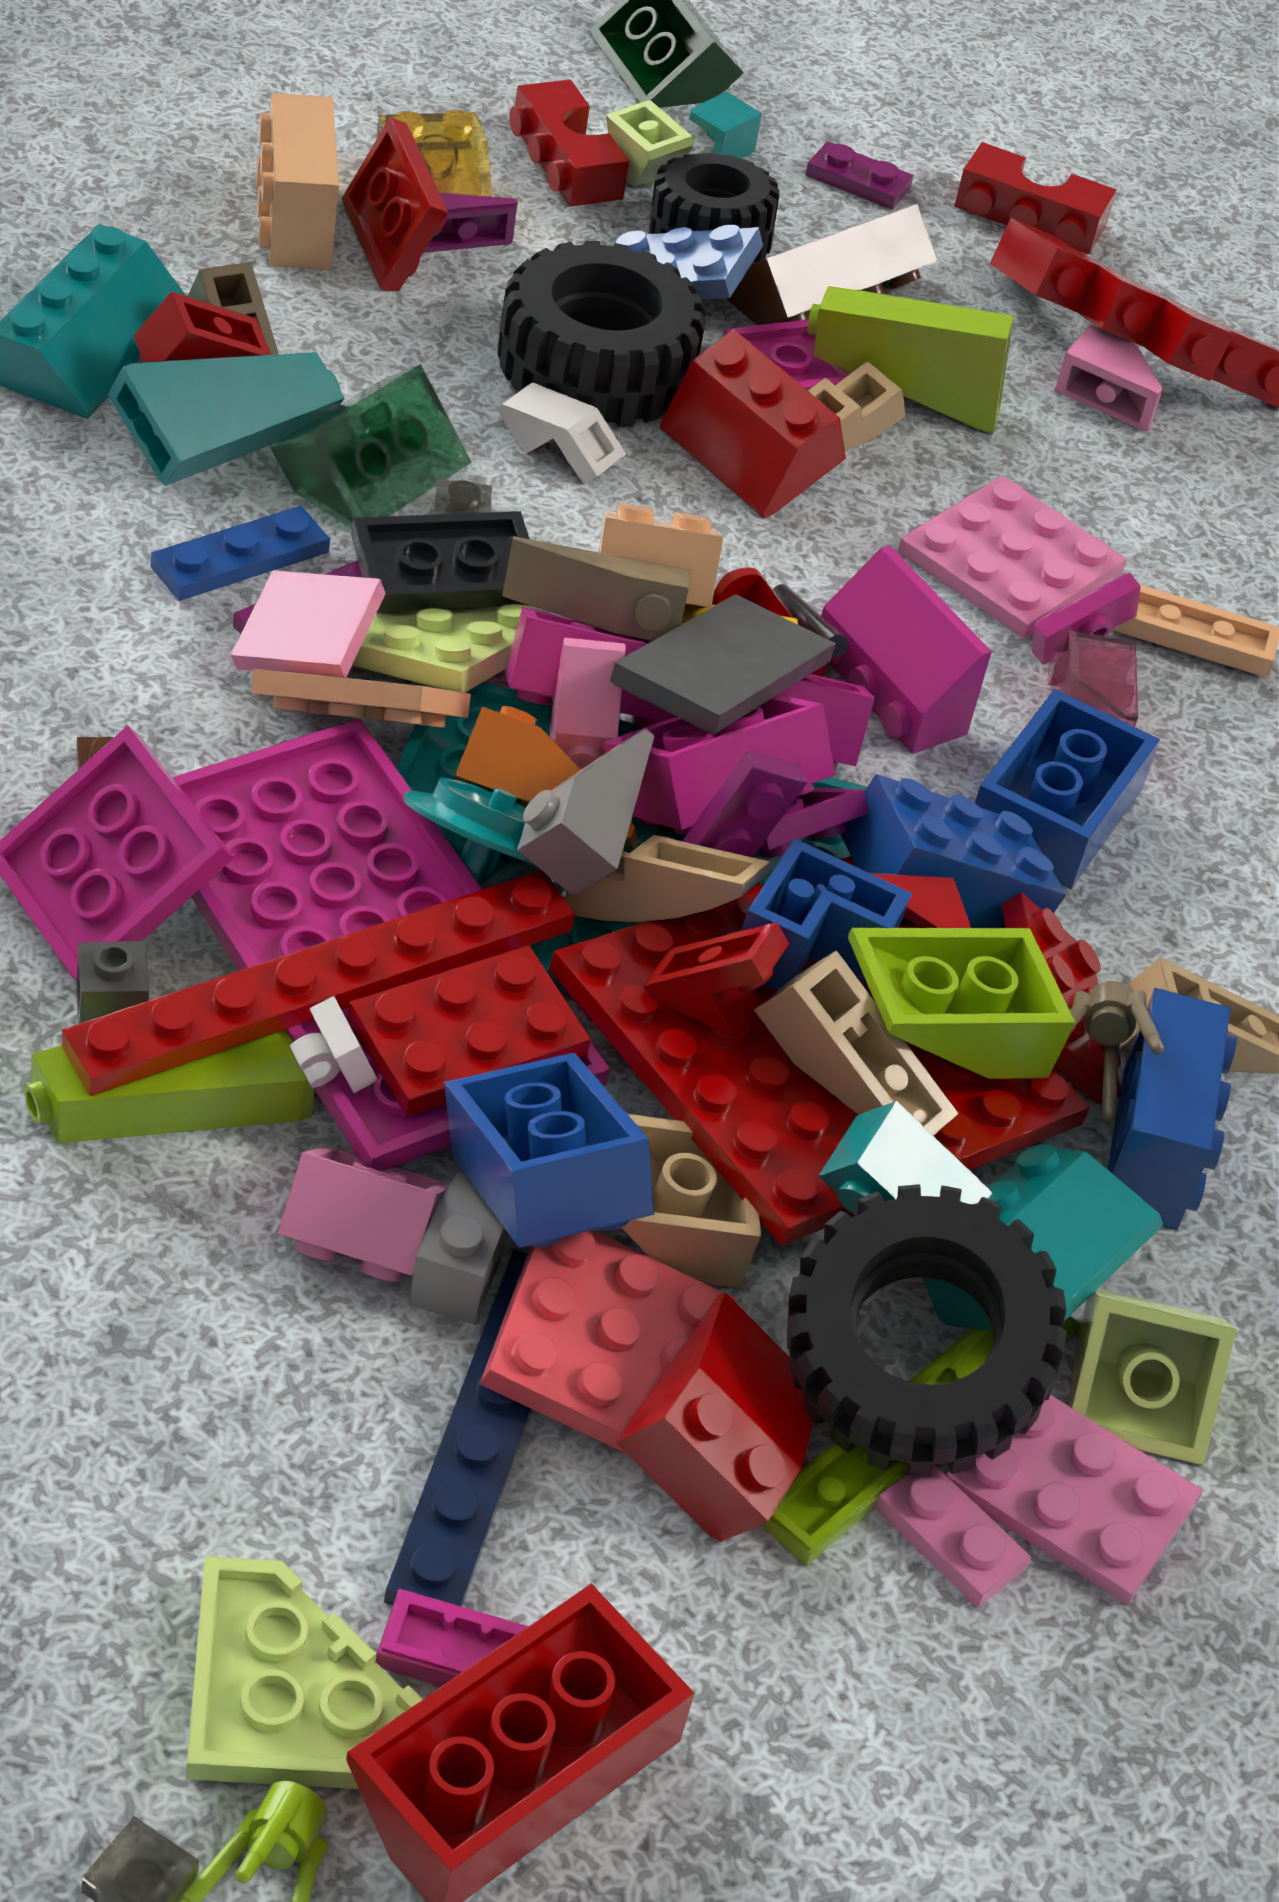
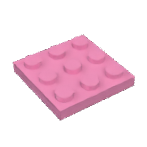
[898,476,1127,638]

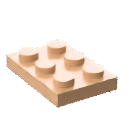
[250,669,471,728]

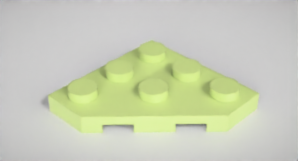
[352,604,531,693]
[185,1556,423,1789]

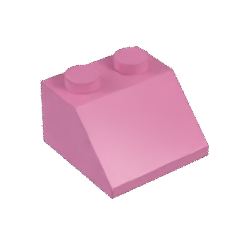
[278,1145,450,1282]

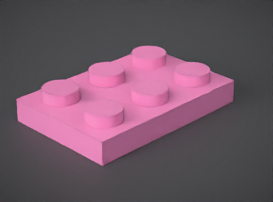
[946,1395,1203,1605]

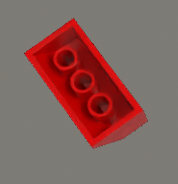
[346,1583,695,1902]

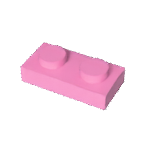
[875,1464,1032,1608]

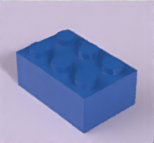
[975,689,1160,889]
[840,774,1066,928]
[1107,987,1237,1231]
[444,1053,654,1248]

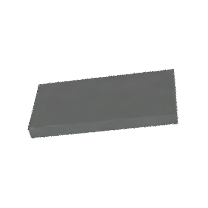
[610,594,836,735]

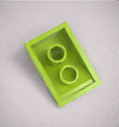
[848,928,1076,1079]

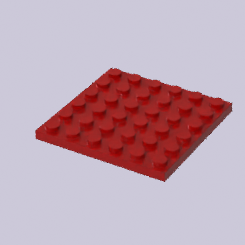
[549,856,1090,1246]

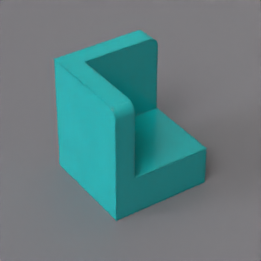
[689,92,762,159]

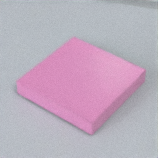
[231,570,385,678]

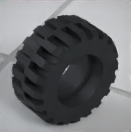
[497,241,706,427]
[787,1184,1067,1476]

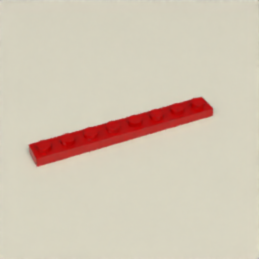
[62,870,575,1096]

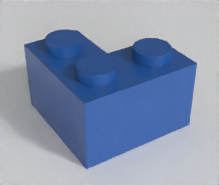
[741,838,913,991]

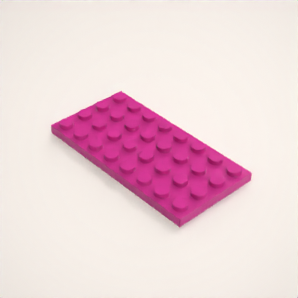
[173,719,610,1171]

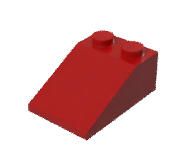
[616,1292,814,1542]

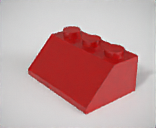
[660,329,846,518]

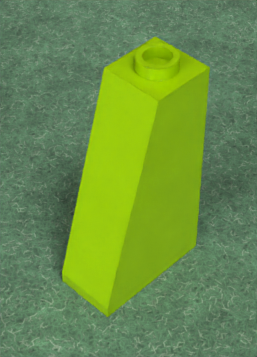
[807,285,1014,433]
[24,1030,315,1143]

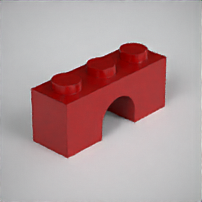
[509,79,630,207]
[954,142,1117,255]

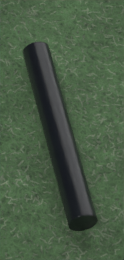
[773,584,849,657]

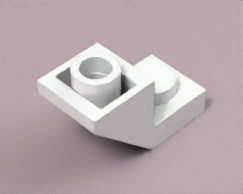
[496,383,626,484]

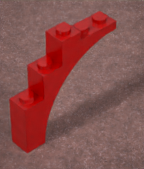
[990,217,1279,408]

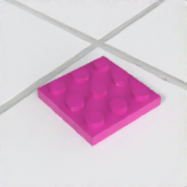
[0,725,234,981]

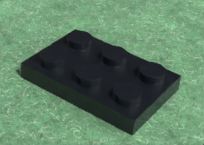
[351,511,530,612]

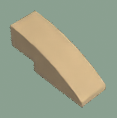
[808,361,906,452]
[566,835,770,922]

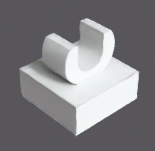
[290,996,378,1093]

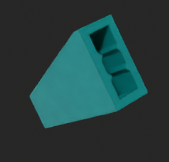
[108,352,345,486]

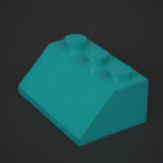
[923,1144,1163,1332]

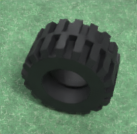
[648,153,780,265]

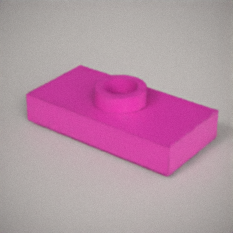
[1032,572,1141,665]
[375,1589,528,1686]

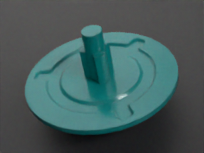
[403,778,534,886]

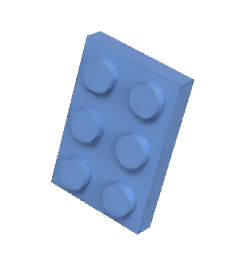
[613,225,763,299]

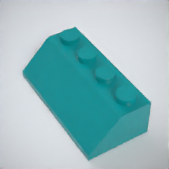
[0,223,186,419]

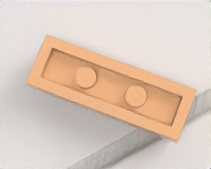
[1112,584,1279,678]

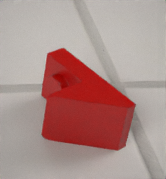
[643,922,789,1036]

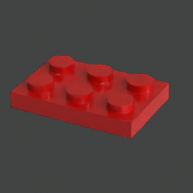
[341,117,448,292]
[1001,892,1122,1104]
[348,945,591,1117]

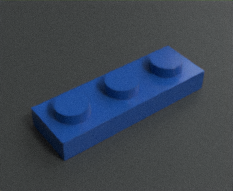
[150,506,330,601]

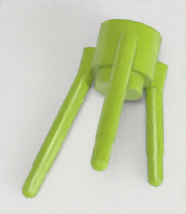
[178,1780,329,1902]

